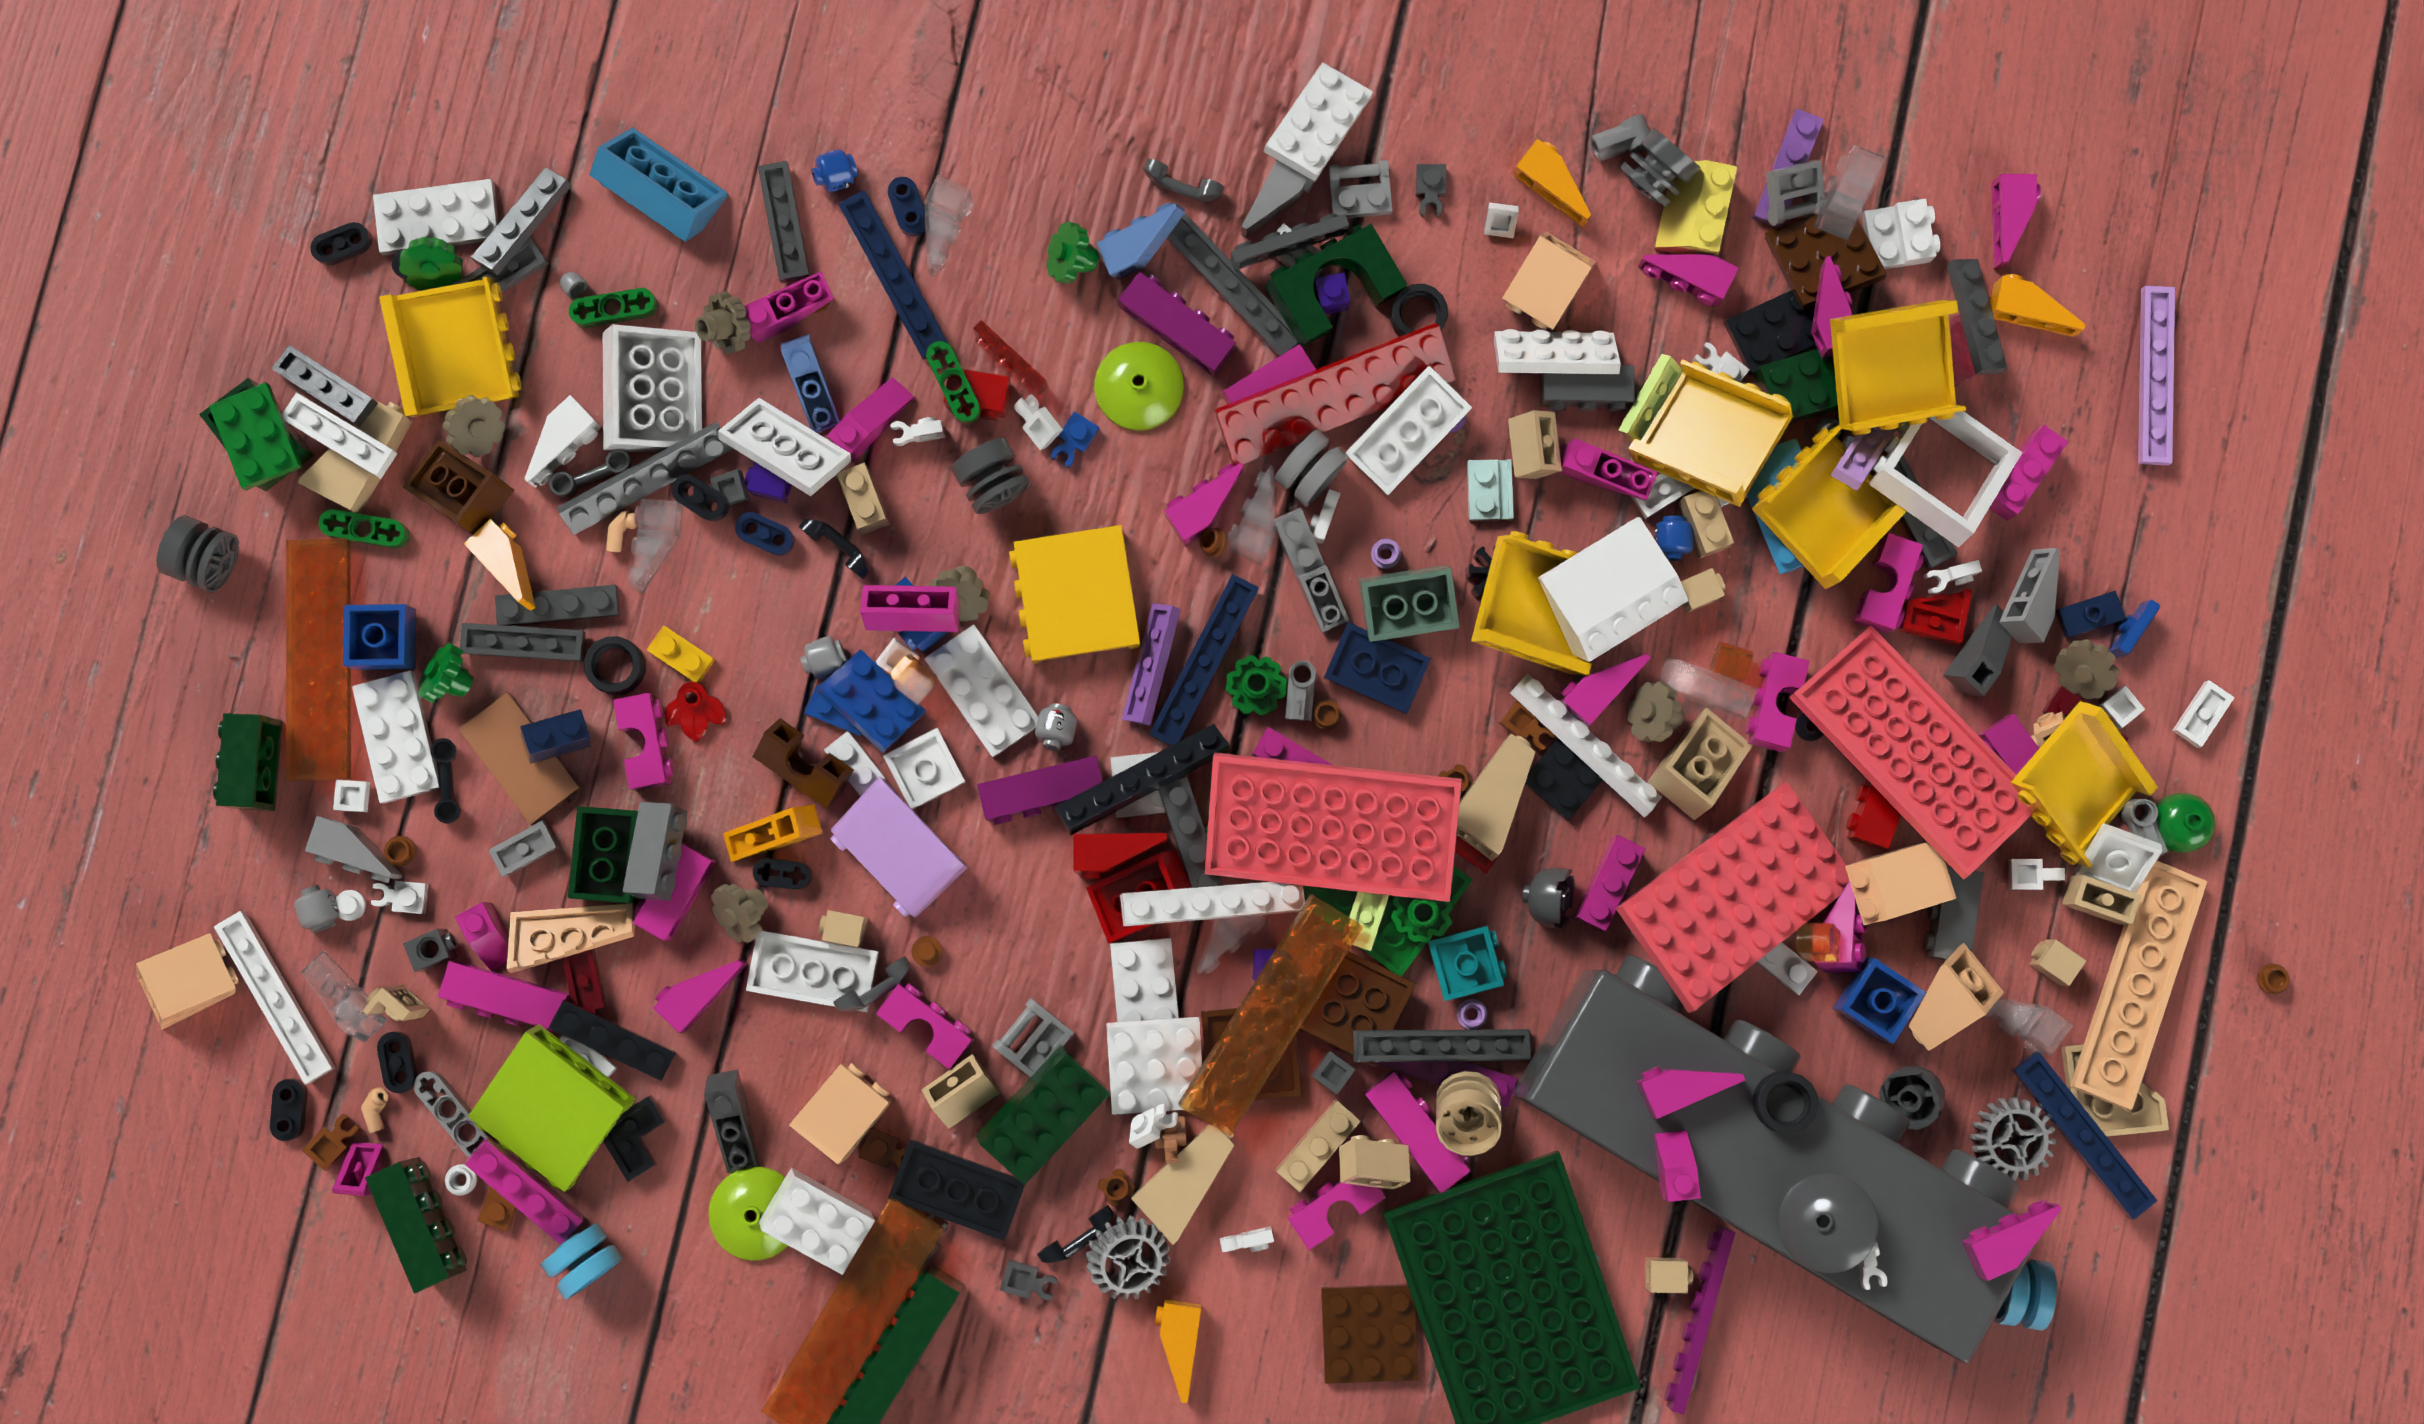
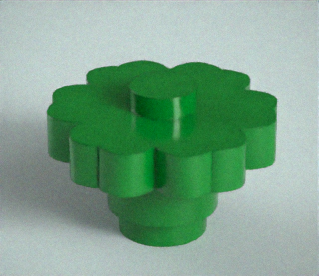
[1046,221,1099,284]
[399,237,463,291]
[418,642,474,703]
[1226,655,1287,717]
[1391,896,1453,943]

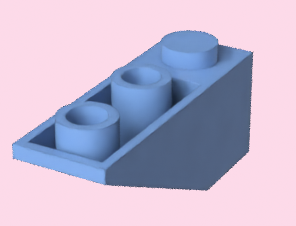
[1097,203,1186,280]
[781,334,840,433]

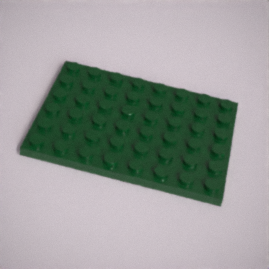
[1383,1150,1641,1424]

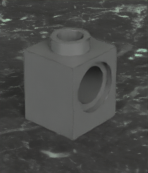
[403,929,458,972]
[1311,1050,1355,1094]

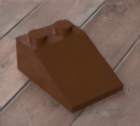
[403,439,514,535]

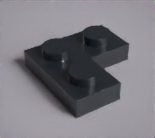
[603,1095,667,1182]

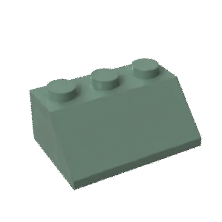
[1358,565,1460,642]

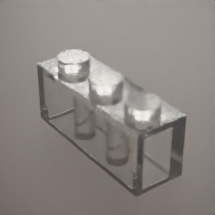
[1813,145,1887,240]

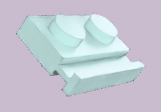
[1467,459,1514,521]

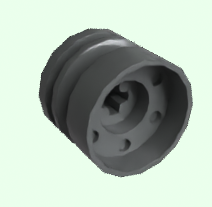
[1620,128,1701,208]
[951,438,1031,514]
[156,515,239,593]

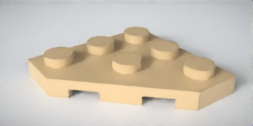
[2061,1044,2169,1137]

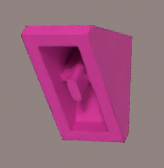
[332,1142,384,1196]

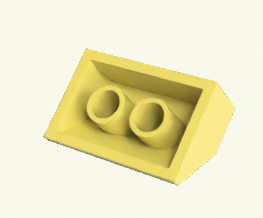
[1654,160,1737,256]

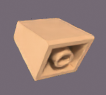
[1502,231,1596,330]
[1845,842,1956,925]
[136,933,239,1030]
[1909,943,2004,1051]
[789,1062,892,1164]

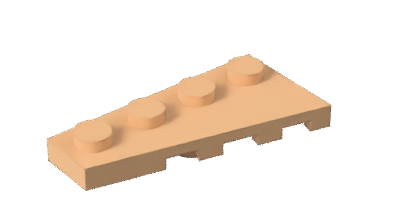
[507,904,635,974]

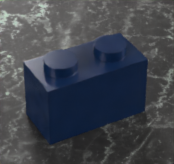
[520,709,590,764]

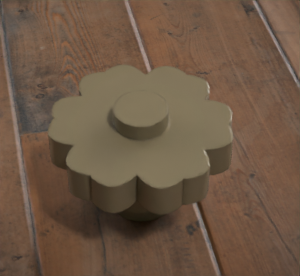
[695,291,751,354]
[443,395,505,457]
[929,566,990,622]
[2054,639,2120,699]
[1627,681,1684,743]
[711,884,768,943]

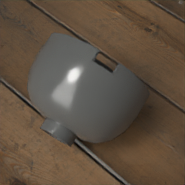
[1523,868,1575,930]
[1879,1065,1946,1130]

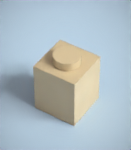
[1681,568,1725,614]
[819,910,868,948]
[2029,939,2086,986]
[1645,1257,1693,1293]

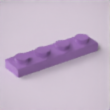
[1752,108,1824,228]
[1122,603,1181,726]

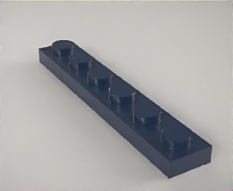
[838,190,948,360]
[1149,574,1259,746]
[2012,1051,2158,1220]

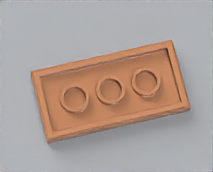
[459,692,581,825]

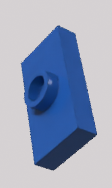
[2109,599,2160,658]

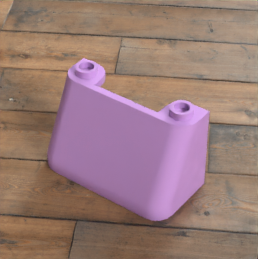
[830,777,968,918]

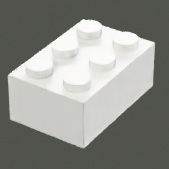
[759,1168,875,1275]

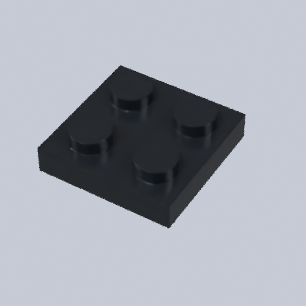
[1525,738,1603,820]

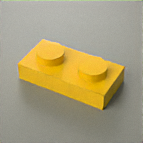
[647,625,715,683]

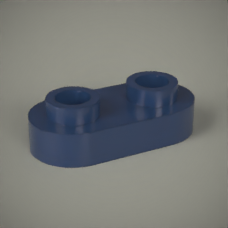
[888,177,928,236]
[735,512,795,556]

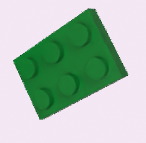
[209,382,303,490]

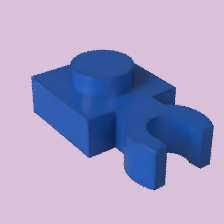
[1051,411,1100,468]

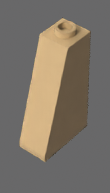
[298,401,413,514]
[1457,734,1536,861]
[1131,1120,1234,1245]

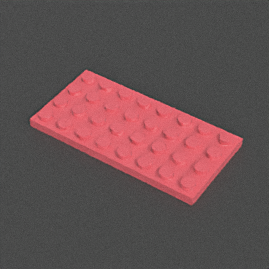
[1789,626,2033,880]
[1205,753,1462,902]
[1615,781,1849,1013]

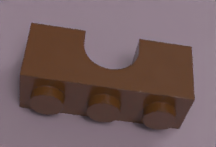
[752,718,854,809]

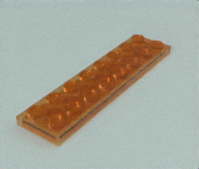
[286,538,351,782]
[1178,894,1364,1136]
[761,1197,945,1424]

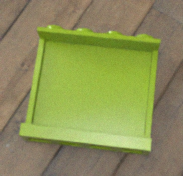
[468,1024,636,1192]

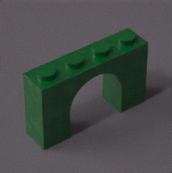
[1265,223,1408,347]

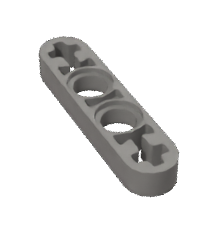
[413,1071,497,1157]

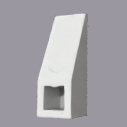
[525,395,601,488]

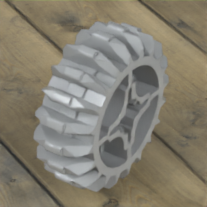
[1970,1097,2057,1181]
[1086,1215,1170,1301]

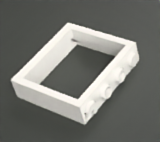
[1869,411,2022,548]

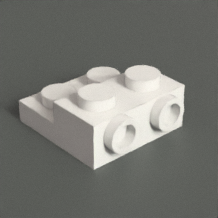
[1861,199,1940,269]

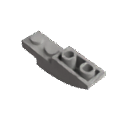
[1272,508,1349,633]

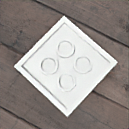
[1106,1017,1204,1115]

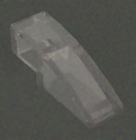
[1657,657,1758,720]

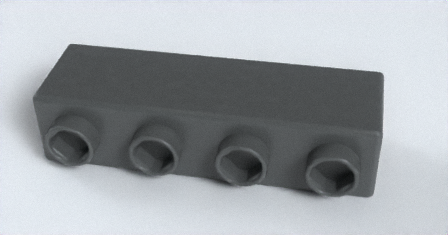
[1513,955,2036,1364]

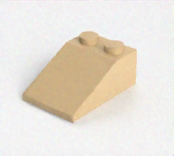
[1648,707,1753,820]

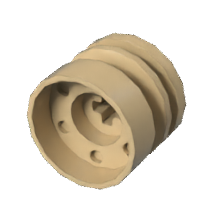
[1436,1071,1502,1156]

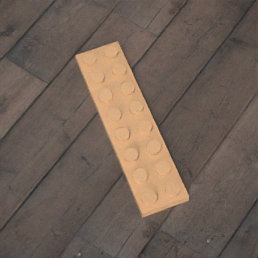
[2070,860,2208,1110]

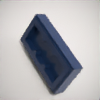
[2056,590,2126,638]

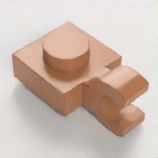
[1155,1116,1187,1163]

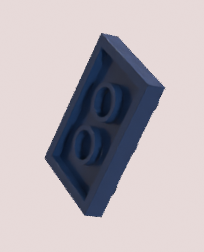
[1323,622,1431,714]

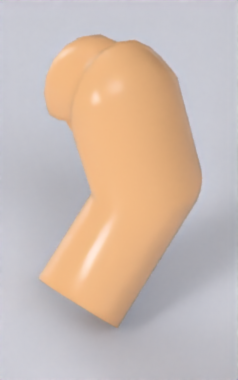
[606,511,639,552]
[361,1087,389,1134]

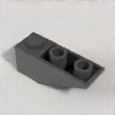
[1943,604,2012,697]
[704,1069,758,1173]

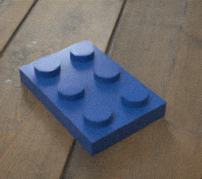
[817,649,926,753]

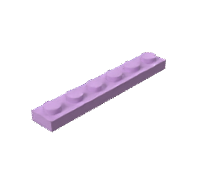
[2138,286,2175,466]

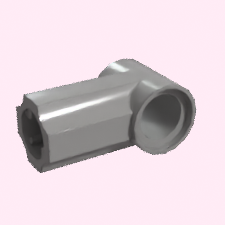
[1590,114,1650,162]
[1285,660,1316,721]
[2119,799,2168,855]

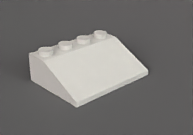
[603,324,702,452]
[1538,517,1689,662]

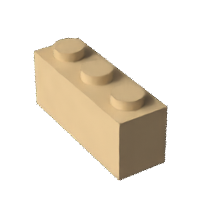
[1275,1099,1361,1192]

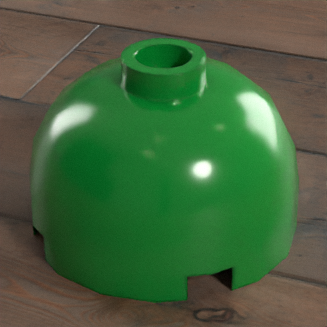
[2156,793,2216,853]

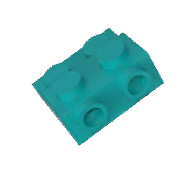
[1428,926,1507,1001]

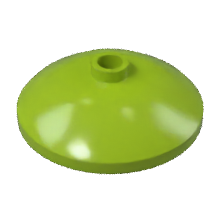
[1094,342,1184,431]
[709,1166,788,1261]

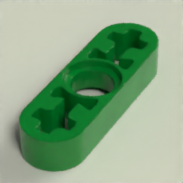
[569,288,658,328]
[926,341,981,425]
[318,509,409,549]

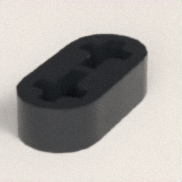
[753,858,812,890]

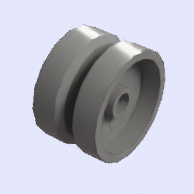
[1274,429,1349,507]

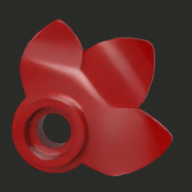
[665,681,726,742]

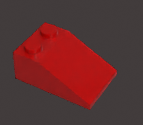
[1073,833,1167,879]
[1086,850,1192,944]

